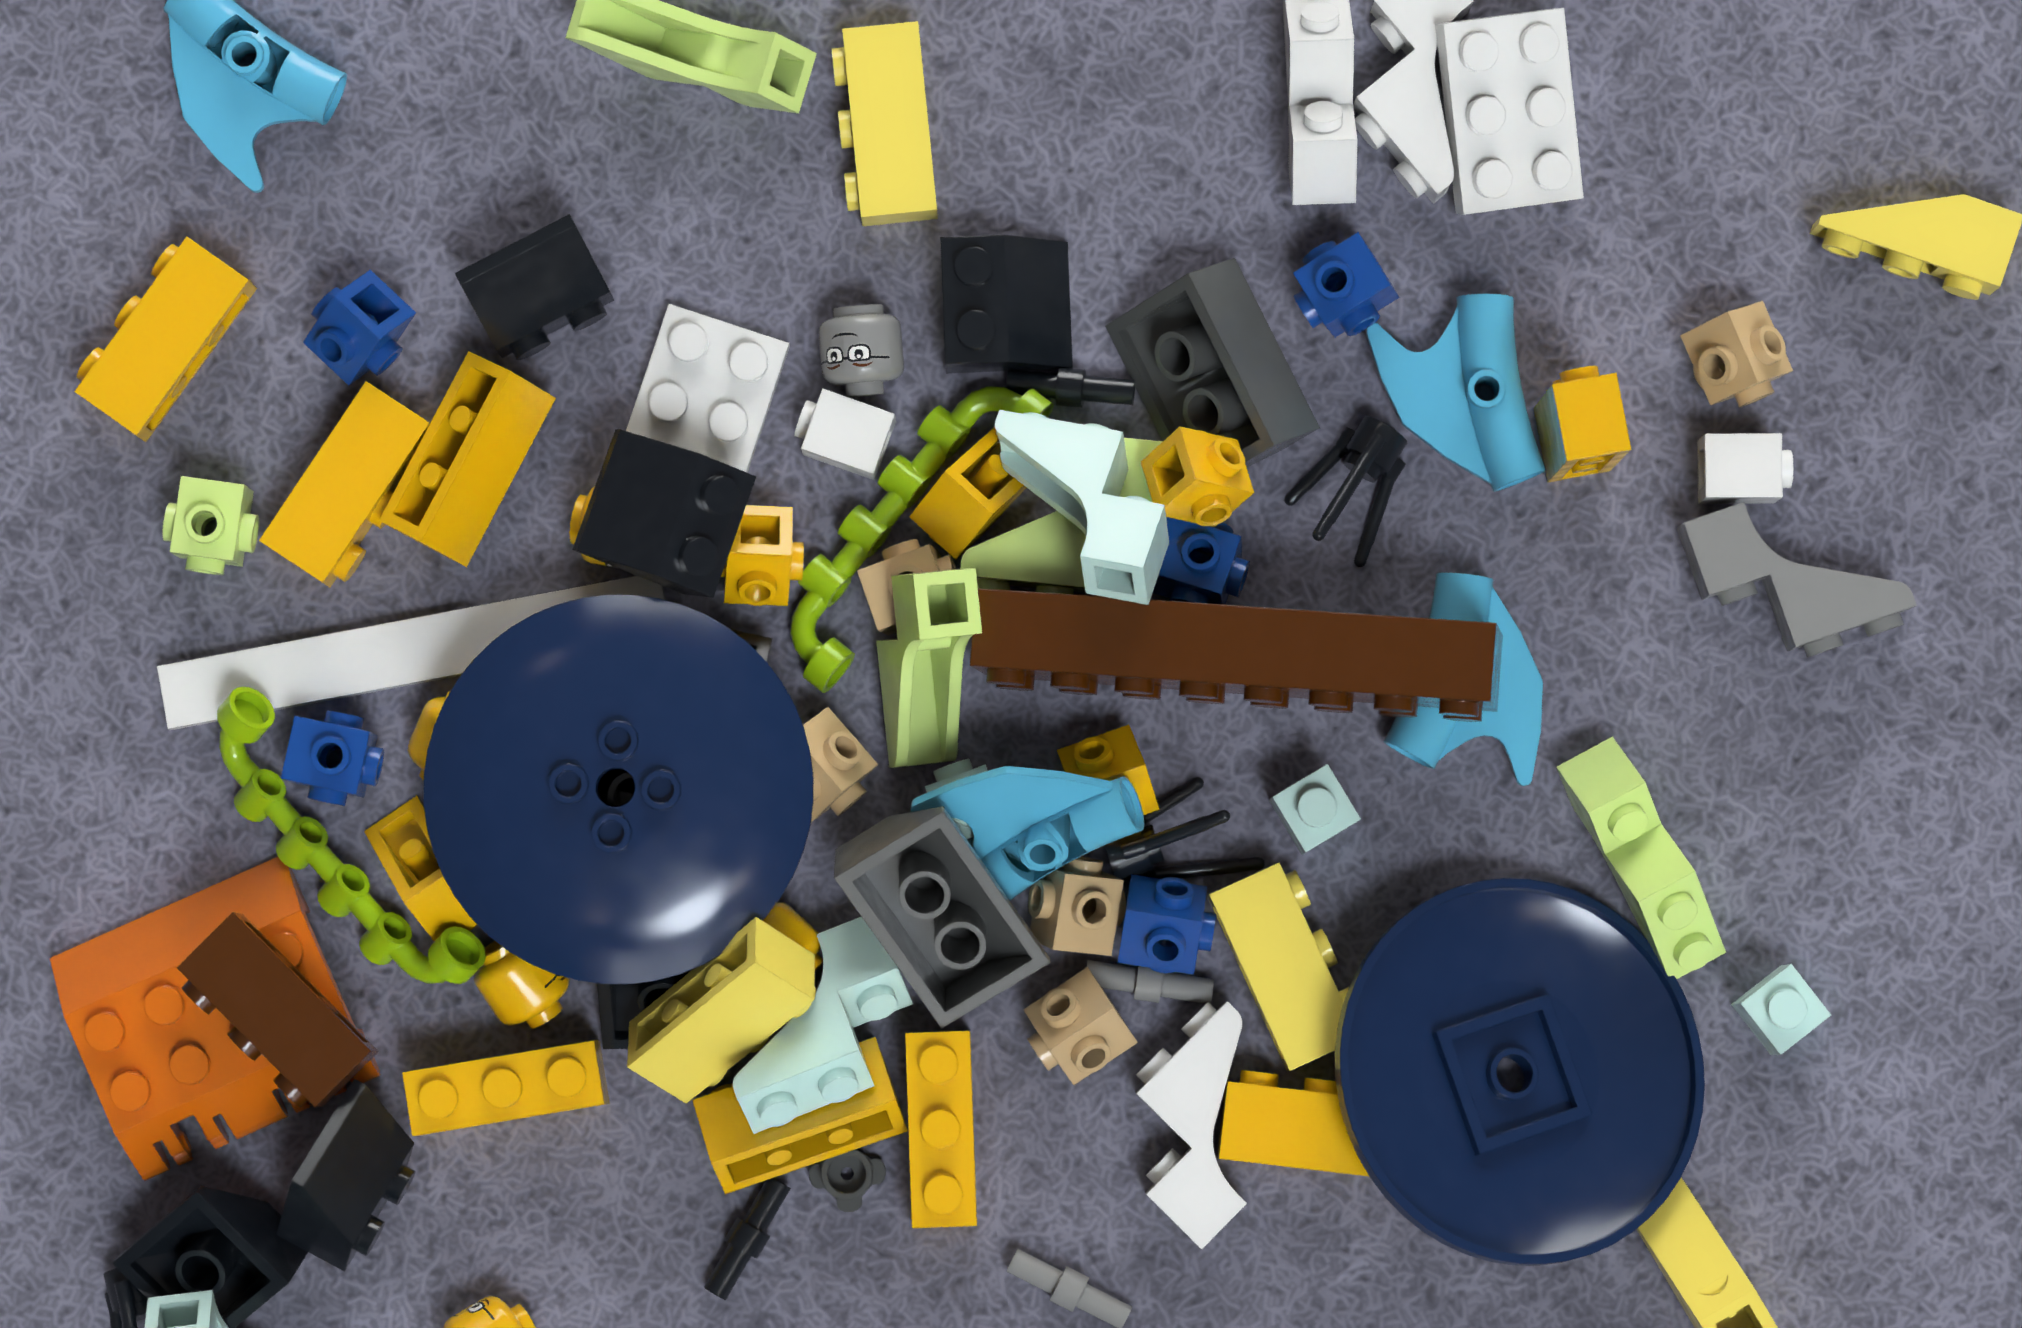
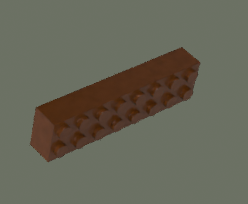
[970,588,1503,722]

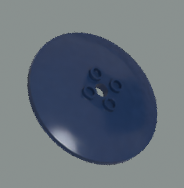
[423,595,814,984]
[1335,878,1705,1266]

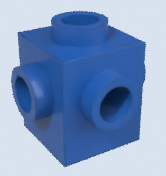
[1293,232,1400,338]
[303,270,416,385]
[1153,517,1250,605]
[281,710,384,806]
[1118,874,1216,975]

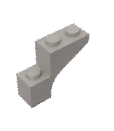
[1677,502,1917,658]

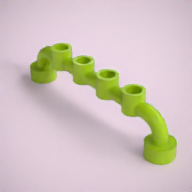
[790,386,1054,693]
[217,687,486,984]

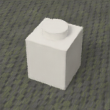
[794,388,896,480]
[1697,433,1793,504]

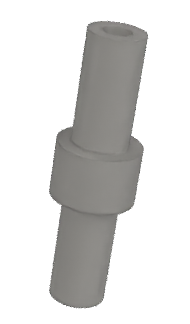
[1086,960,1214,1004]
[1006,1249,1132,1328]

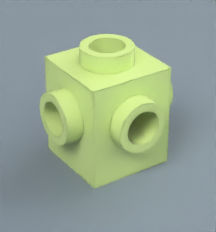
[162,476,259,575]

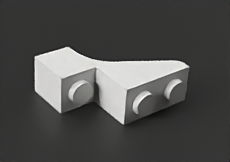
[1283,0,1357,205]
[1353,0,1474,204]
[1136,1001,1247,1249]

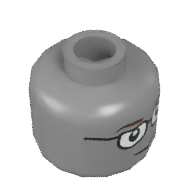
[818,304,904,397]

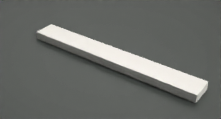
[157,576,665,730]

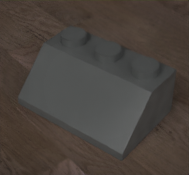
[1105,258,1320,467]
[834,806,1050,1028]

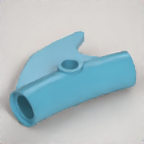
[164,0,347,193]
[1366,294,1546,492]
[1384,573,1543,786]
[911,766,1144,901]

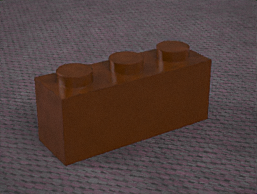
[177,912,379,1107]

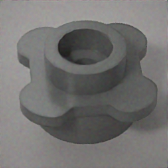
[809,1148,886,1212]

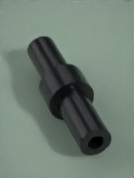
[1006,368,1135,408]
[704,1178,791,1300]

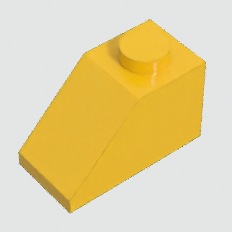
[909,427,1027,560]
[364,795,477,941]

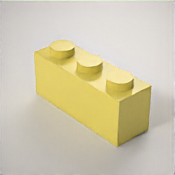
[832,21,938,226]
[1207,862,1349,1071]
[627,917,816,1104]

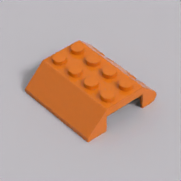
[50,857,381,1181]

